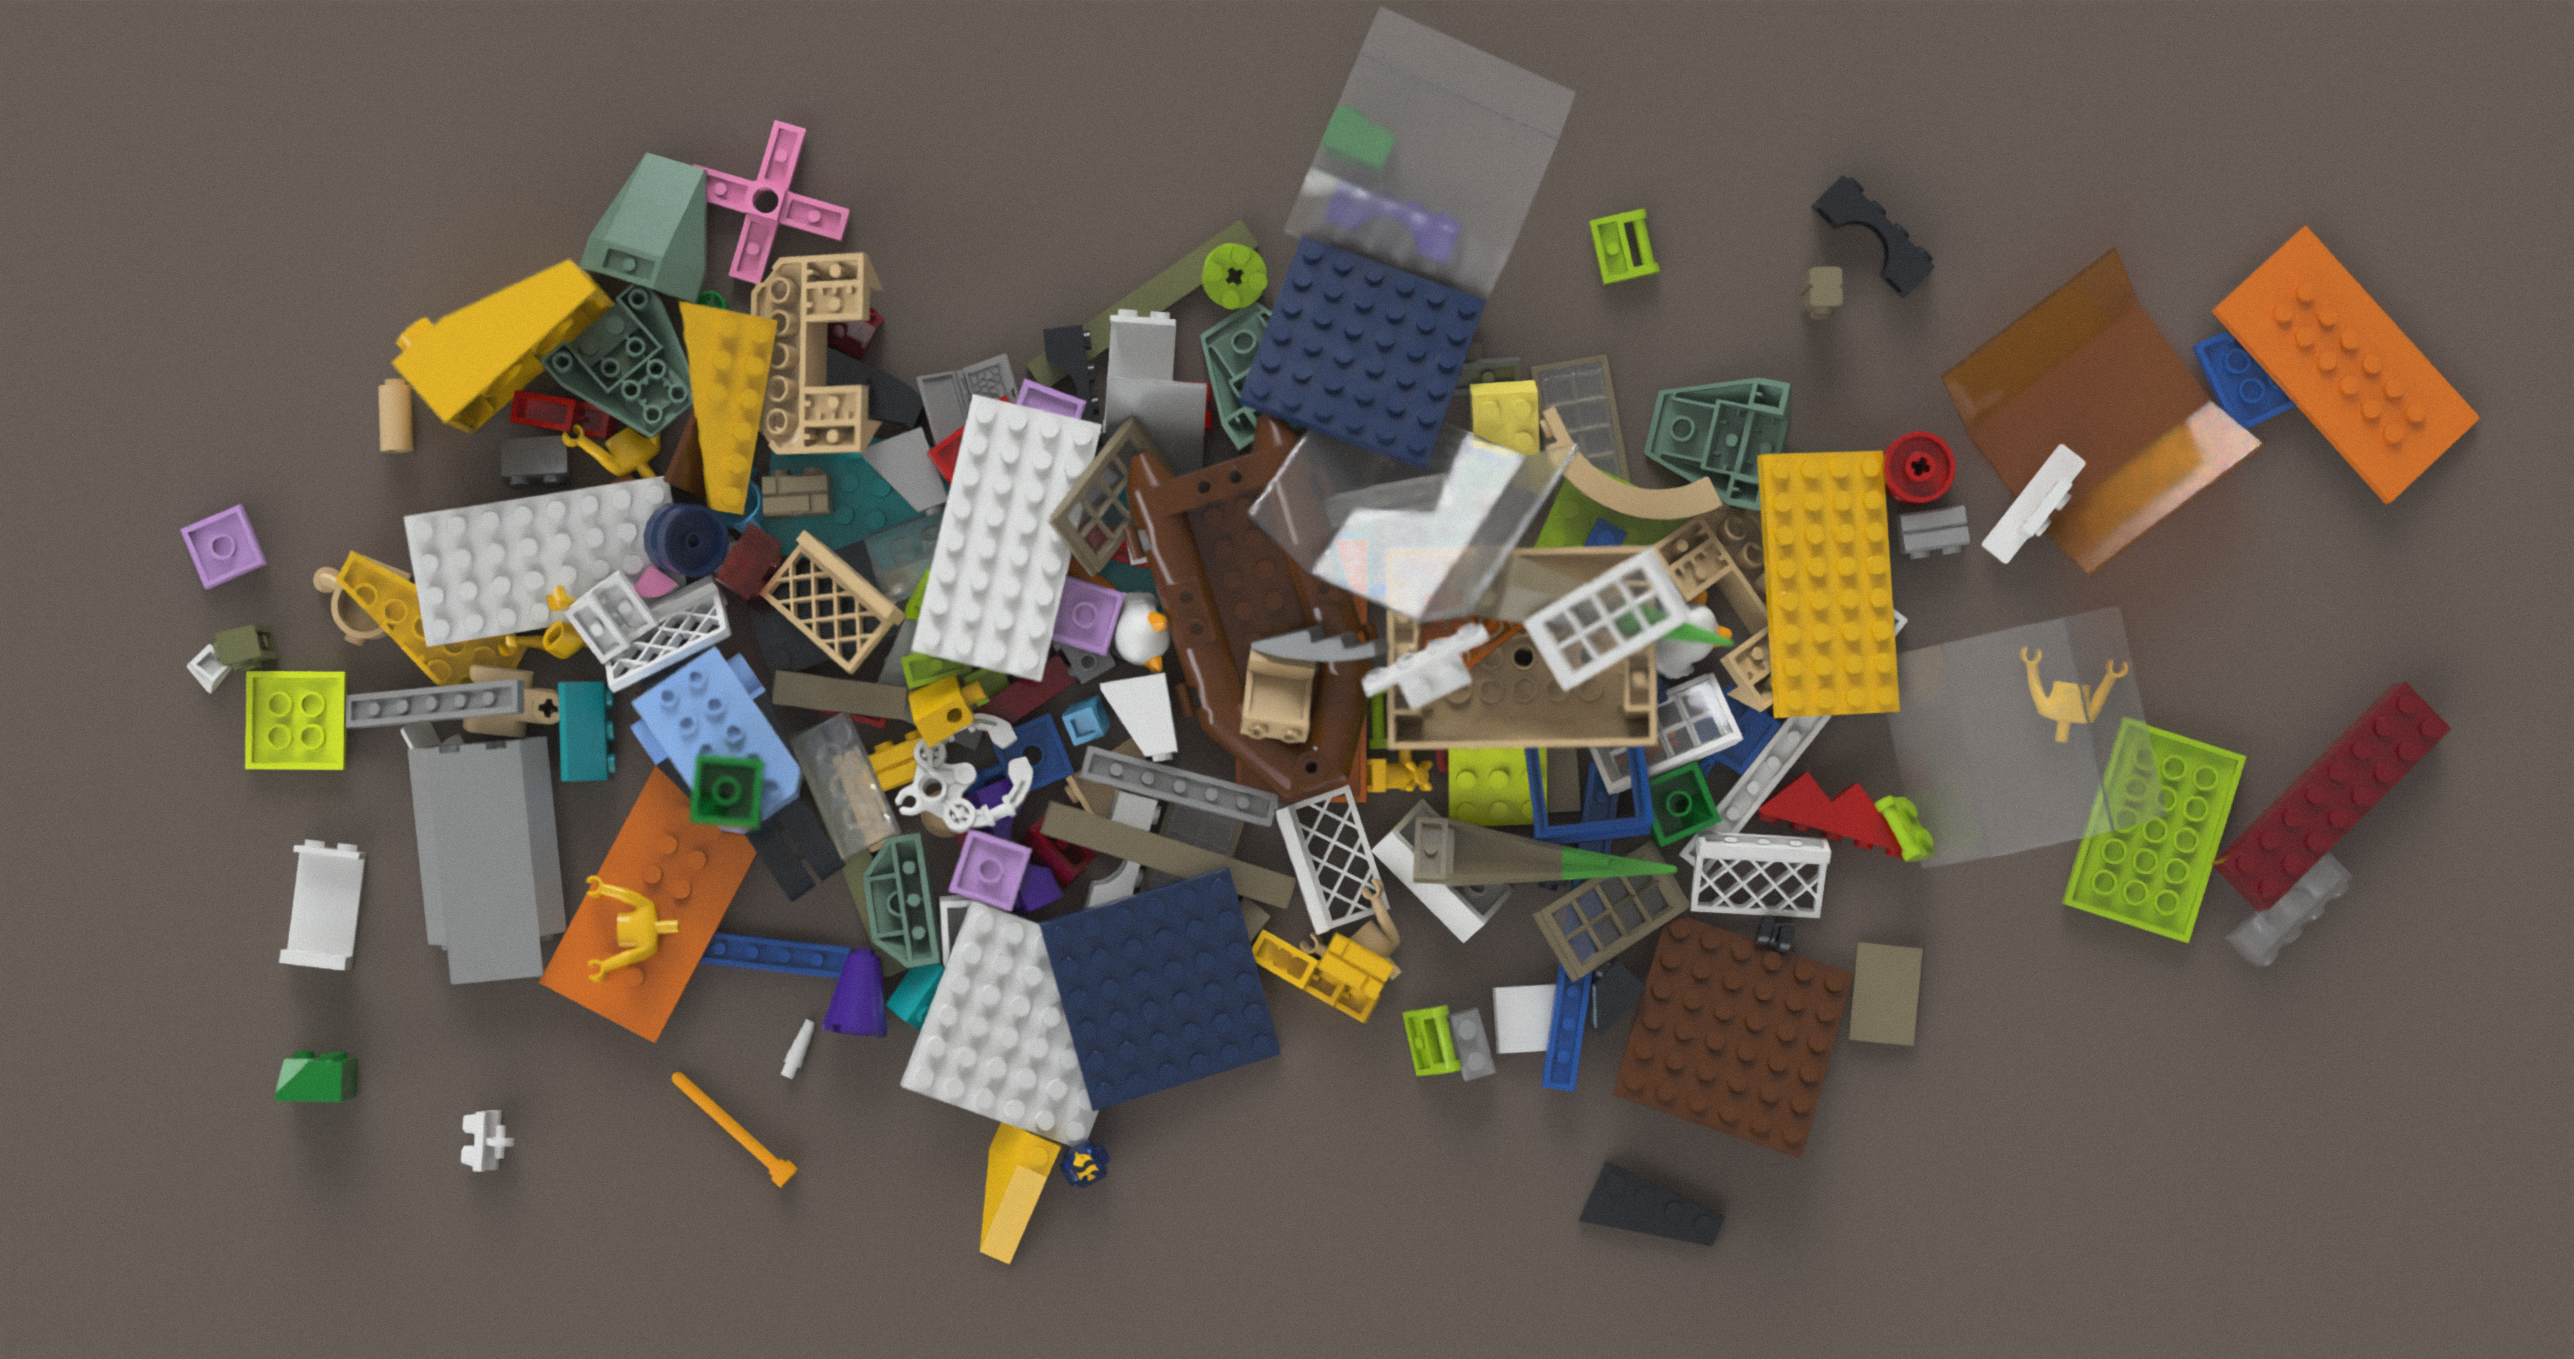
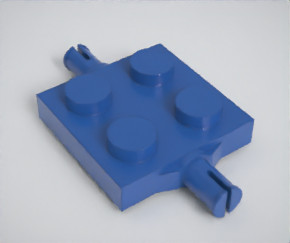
[1689,684,1781,778]

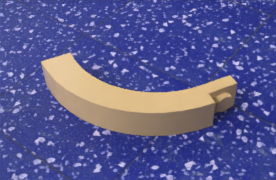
[1539,406,1723,520]

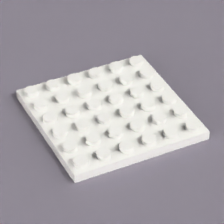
[900,899,1099,1150]

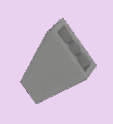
[861,427,948,517]

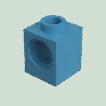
[1062,694,1111,746]

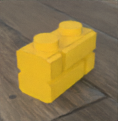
[868,730,923,792]
[1317,931,1394,1002]

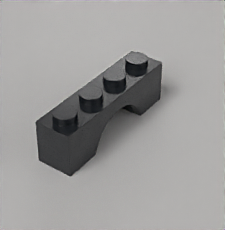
[1811,175,1935,299]
[1043,324,1103,455]

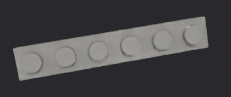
[345,679,524,729]
[1079,745,1279,827]

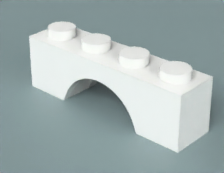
[1083,788,1161,909]

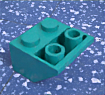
[886,962,946,1030]

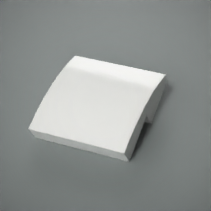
[564,570,658,664]
[1492,983,1556,1054]

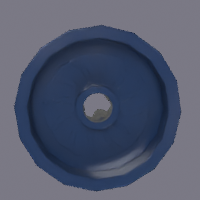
[643,502,729,578]

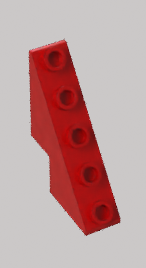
[1756,771,1903,859]

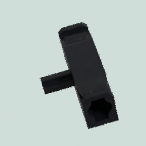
[827,347,925,432]

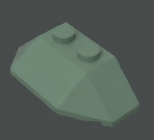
[863,833,941,968]

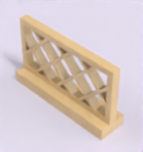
[759,530,907,674]

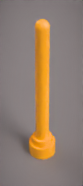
[671,1072,798,1188]

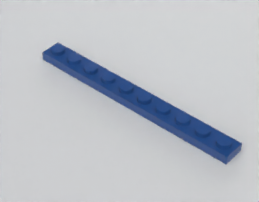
[1540,762,1623,1092]

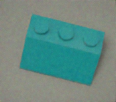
[558,682,617,782]

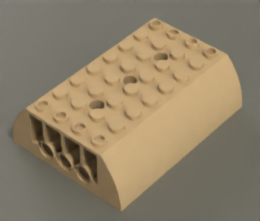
[1387,546,1657,750]

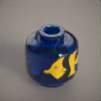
[1060,1140,1111,1189]

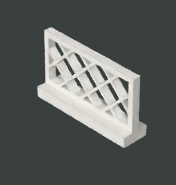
[605,574,731,693]
[1275,784,1390,935]
[1689,831,1831,918]

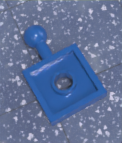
[965,713,1075,794]

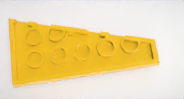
[679,301,778,515]
[335,550,528,686]

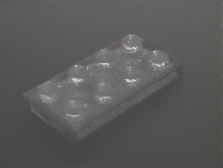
[790,712,901,860]

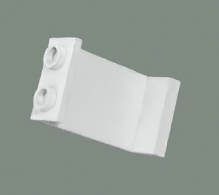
[1102,309,1177,433]
[279,839,367,971]

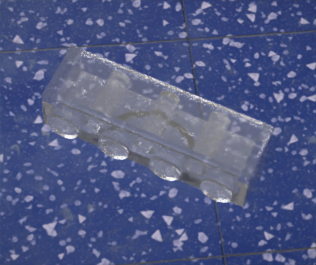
[2224,851,2353,968]

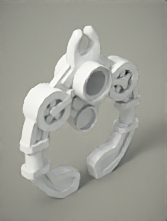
[895,713,1034,833]

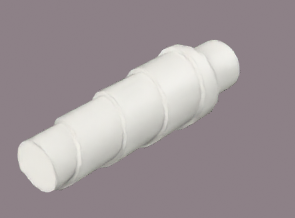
[781,1019,816,1079]

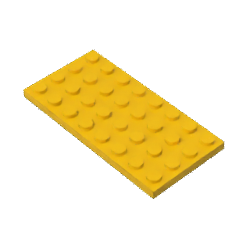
[1757,451,1900,718]

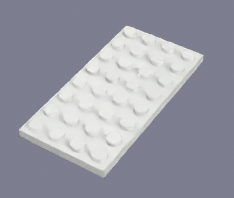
[911,394,1102,681]
[404,475,687,647]

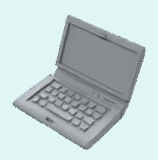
[915,353,1019,446]

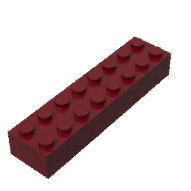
[2212,681,2451,911]

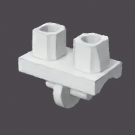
[461,1110,515,1172]

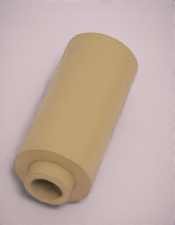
[378,379,414,453]

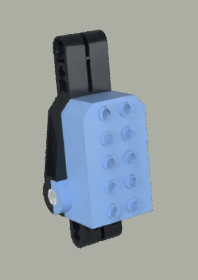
[630,624,846,902]

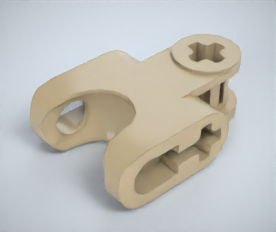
[462,664,559,738]

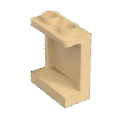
[1240,649,1316,743]
[1064,738,1156,818]

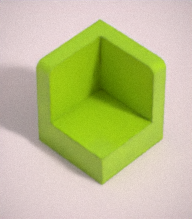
[962,667,1010,707]

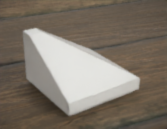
[187,644,233,694]

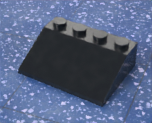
[741,539,899,680]

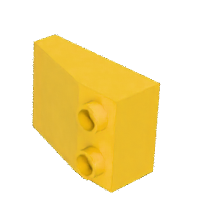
[392,259,616,435]

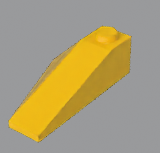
[980,1122,1062,1265]

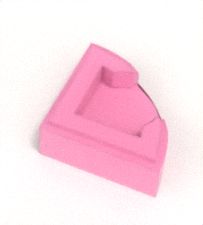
[634,564,678,597]

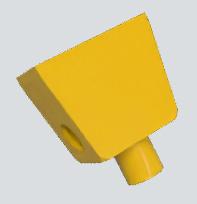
[907,675,987,748]

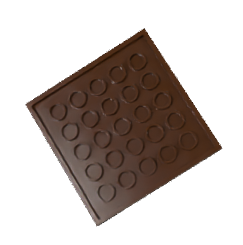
[1611,915,1853,1159]

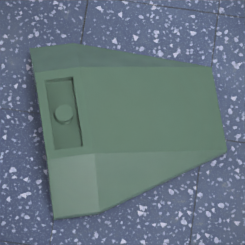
[579,152,707,304]
[540,284,693,439]

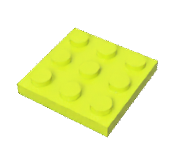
[245,671,348,770]
[1448,747,1548,826]

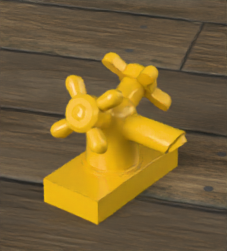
[1366,749,1433,792]

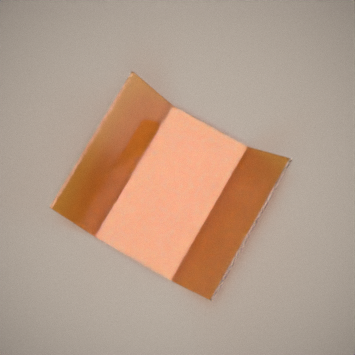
[1940,247,2265,576]

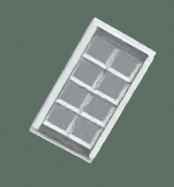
[1523,547,1693,691]
[1589,672,1743,795]

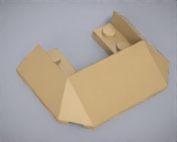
[751,253,884,455]
[1653,502,1773,712]

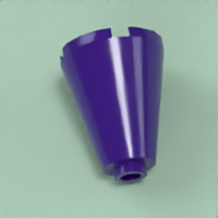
[822,948,888,1038]

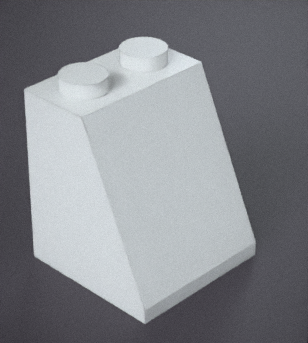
[1100,673,1179,762]

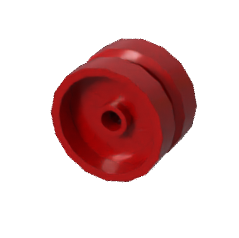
[1882,431,1956,506]

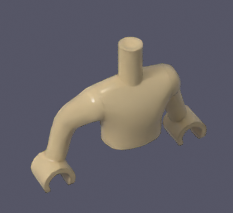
[1300,878,1402,980]

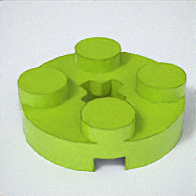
[1201,243,1267,309]

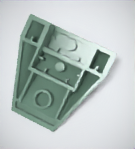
[1200,301,1304,453]
[1644,377,1792,512]

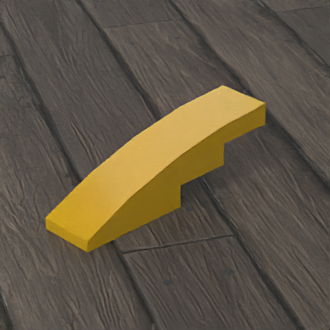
[1252,929,1381,1024]

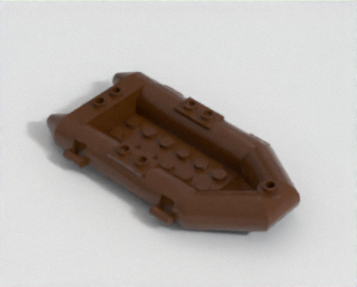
[1123,414,1379,799]

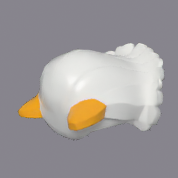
[1655,589,1732,679]
[1109,590,1171,673]

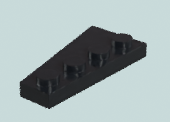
[1578,1160,1725,1246]

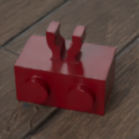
[1019,814,1097,890]

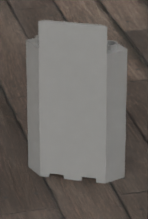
[407,736,567,984]

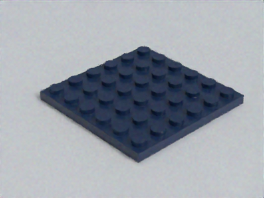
[1238,236,1486,470]
[1039,866,1281,1111]

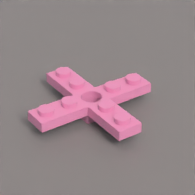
[693,120,851,285]

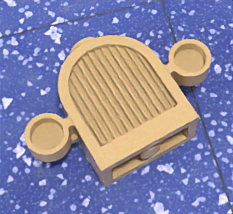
[313,551,415,646]

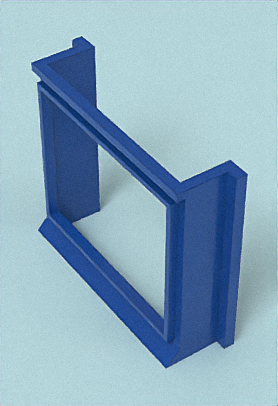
[1524,746,1654,845]

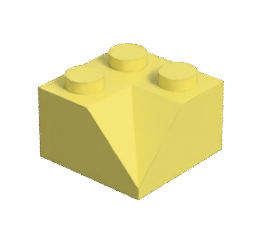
[1469,380,1540,456]

